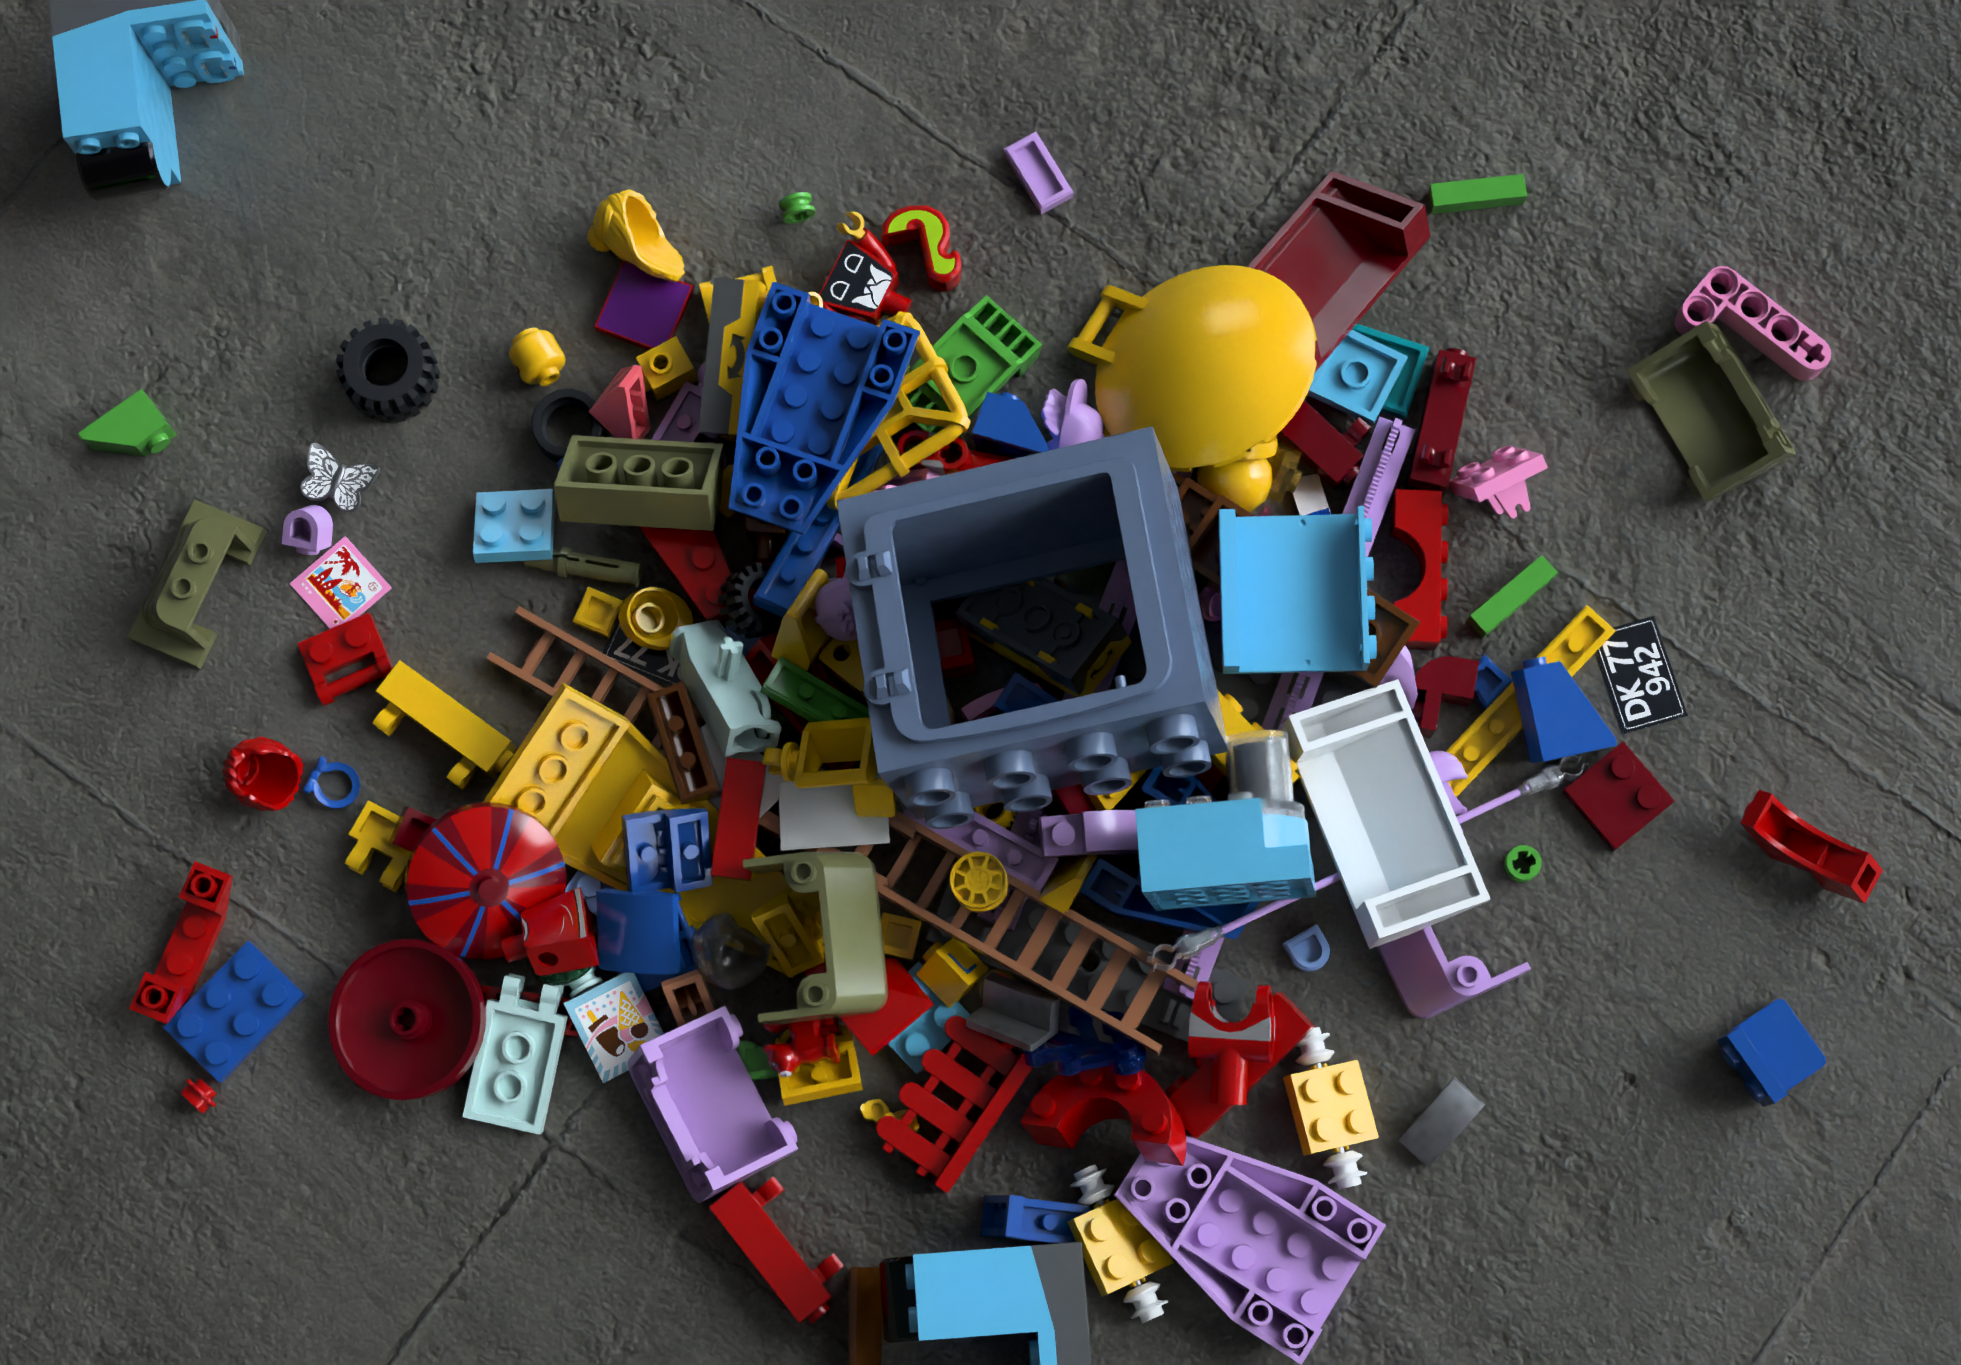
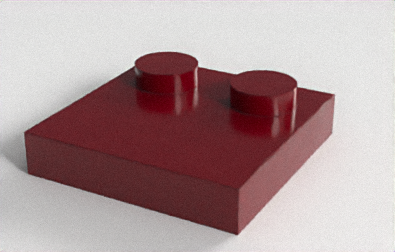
[1562,741,1675,852]

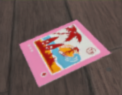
[289,536,392,629]

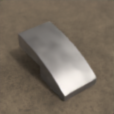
[1398,1077,1485,1168]

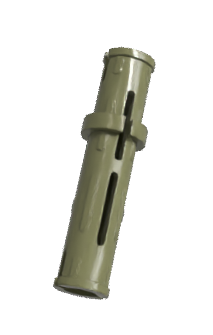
[524,547,643,588]

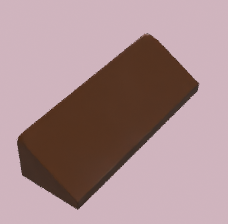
[646,681,722,805]
[848,1267,882,1365]

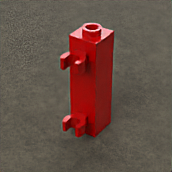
[709,1176,845,1324]

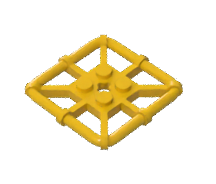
[826,311,970,510]

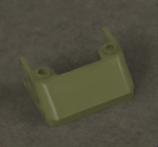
[743,852,888,1025]

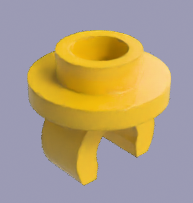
[762,742,800,782]

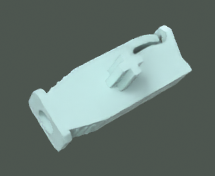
[669,619,781,757]

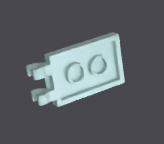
[462,973,568,1135]

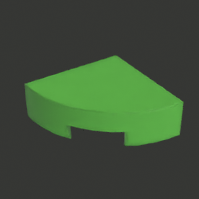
[738,1041,779,1080]

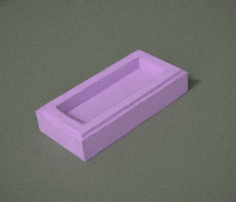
[1004,132,1074,215]

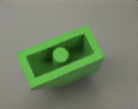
[78,389,177,457]

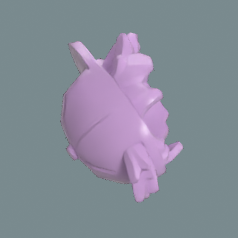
[1041,379,1105,450]
[815,572,858,641]

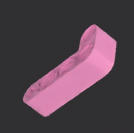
[1674,266,1831,381]

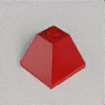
[840,958,934,1056]

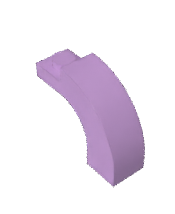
[1039,810,1139,860]

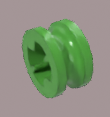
[778,192,816,224]
[1503,845,1541,883]

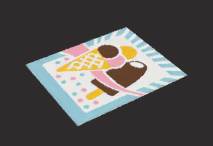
[563,972,664,1083]

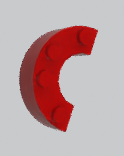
[1021,1060,1187,1166]

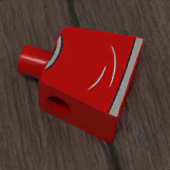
[502,887,599,976]

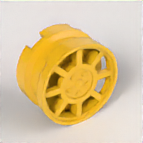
[950,851,1009,913]

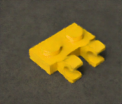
[345,800,411,893]

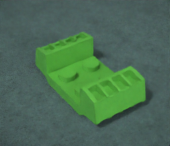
[907,295,1042,438]

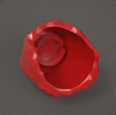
[221,736,303,811]

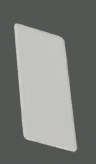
[1289,474,1331,515]

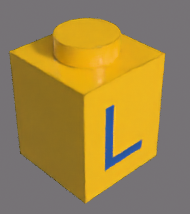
[916,938,989,1008]

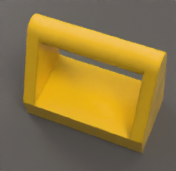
[771,569,830,672]
[795,717,878,789]

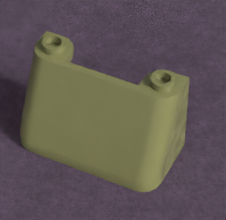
[1626,320,1796,502]

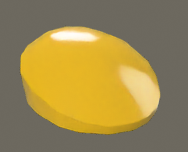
[618,587,693,650]

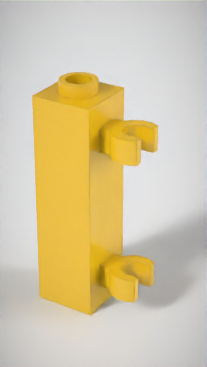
[373,660,517,790]

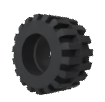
[336,318,440,423]

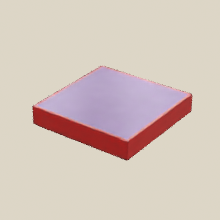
[594,260,694,350]

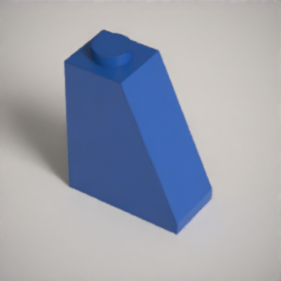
[1511,656,1617,763]

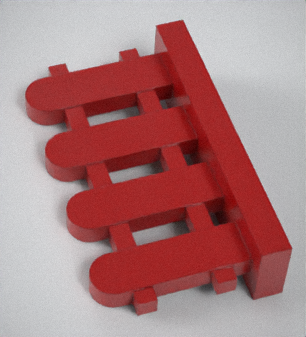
[876,1016,1038,1193]

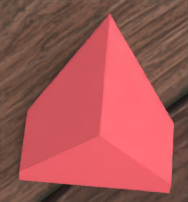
[588,365,651,439]

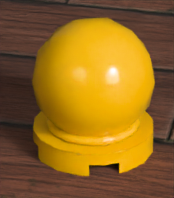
[1196,436,1278,512]

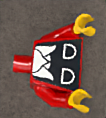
[808,212,912,325]

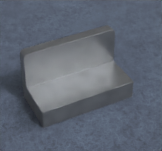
[966,972,1060,1052]

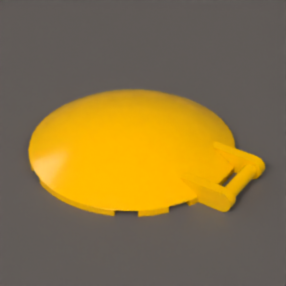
[1067,265,1317,472]

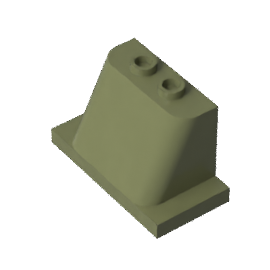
[127,499,267,670]

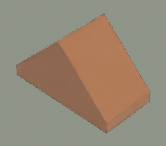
[661,969,716,1027]

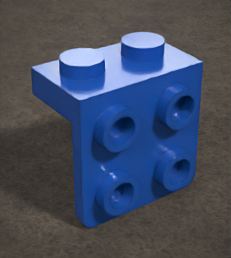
[1716,999,1826,1107]

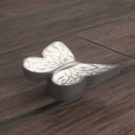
[300,443,380,513]

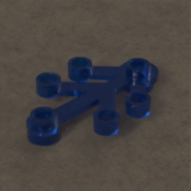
[1013,1006,1147,1076]

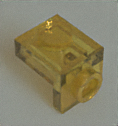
[1266,443,1302,503]

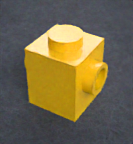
[636,336,698,401]

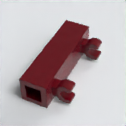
[1405,348,1477,497]
[1276,400,1371,490]

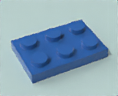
[163,940,307,1083]

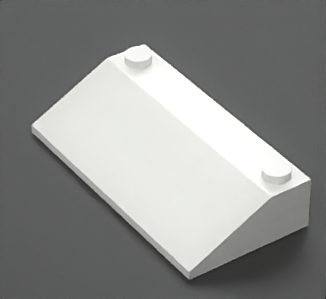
[1280,679,1491,949]

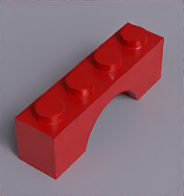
[1390,489,1449,650]

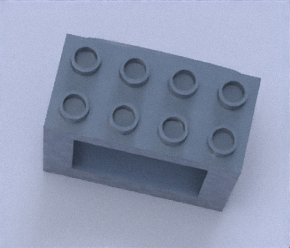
[837,426,1229,829]

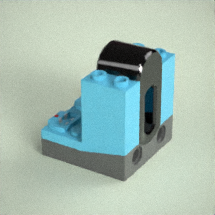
[48,0,244,201]
[879,1242,1091,1365]

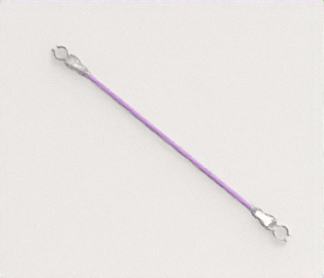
[1147,754,1589,972]

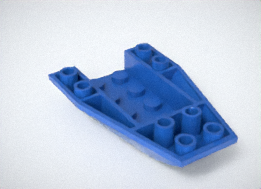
[729,282,920,535]

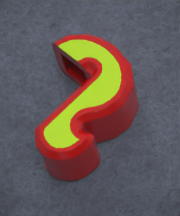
[881,205,962,292]

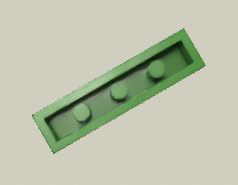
[1427,174,1527,214]
[1467,555,1558,639]

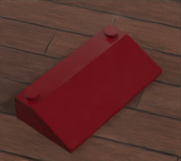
[1247,171,1431,372]

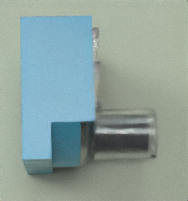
[1135,730,1316,911]

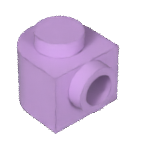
[282,505,333,555]

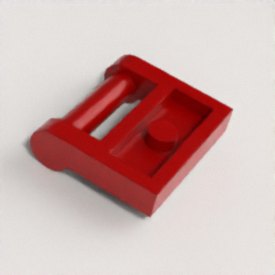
[297,612,394,706]

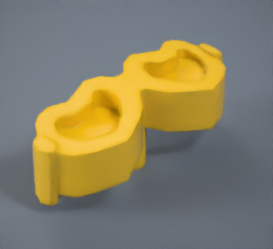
[860,1099,919,1133]

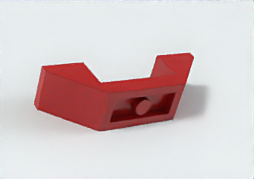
[129,861,233,1024]

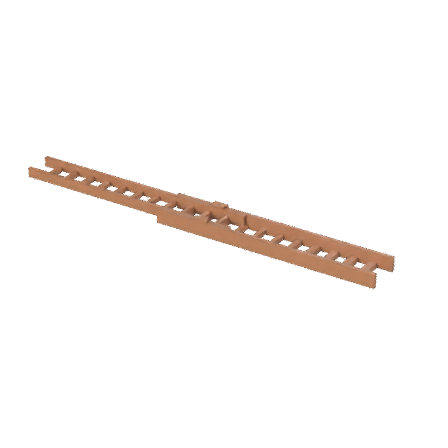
[486,606,1198,1056]

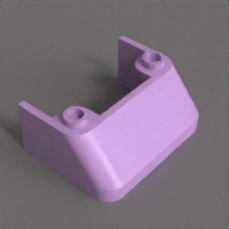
[1376,824,1531,1019]

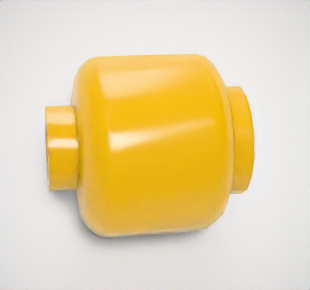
[509,327,566,386]

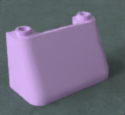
[628,1006,798,1203]

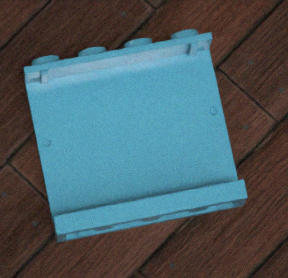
[1218,506,1377,674]

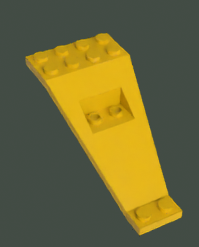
[482,682,793,978]

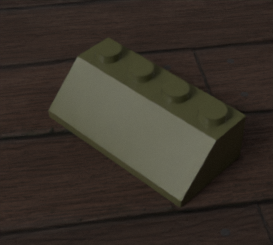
[554,435,724,531]

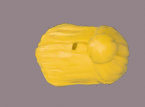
[587,189,685,282]

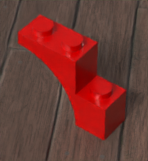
[1740,790,1883,904]

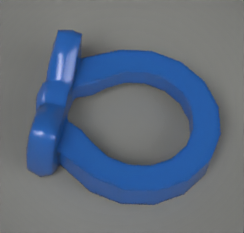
[303,756,360,809]

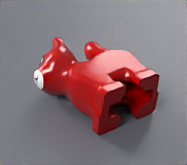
[763,1018,840,1077]

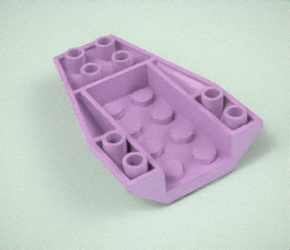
[1114,1136,1386,1365]

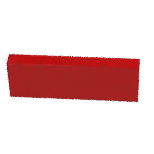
[711,757,767,882]

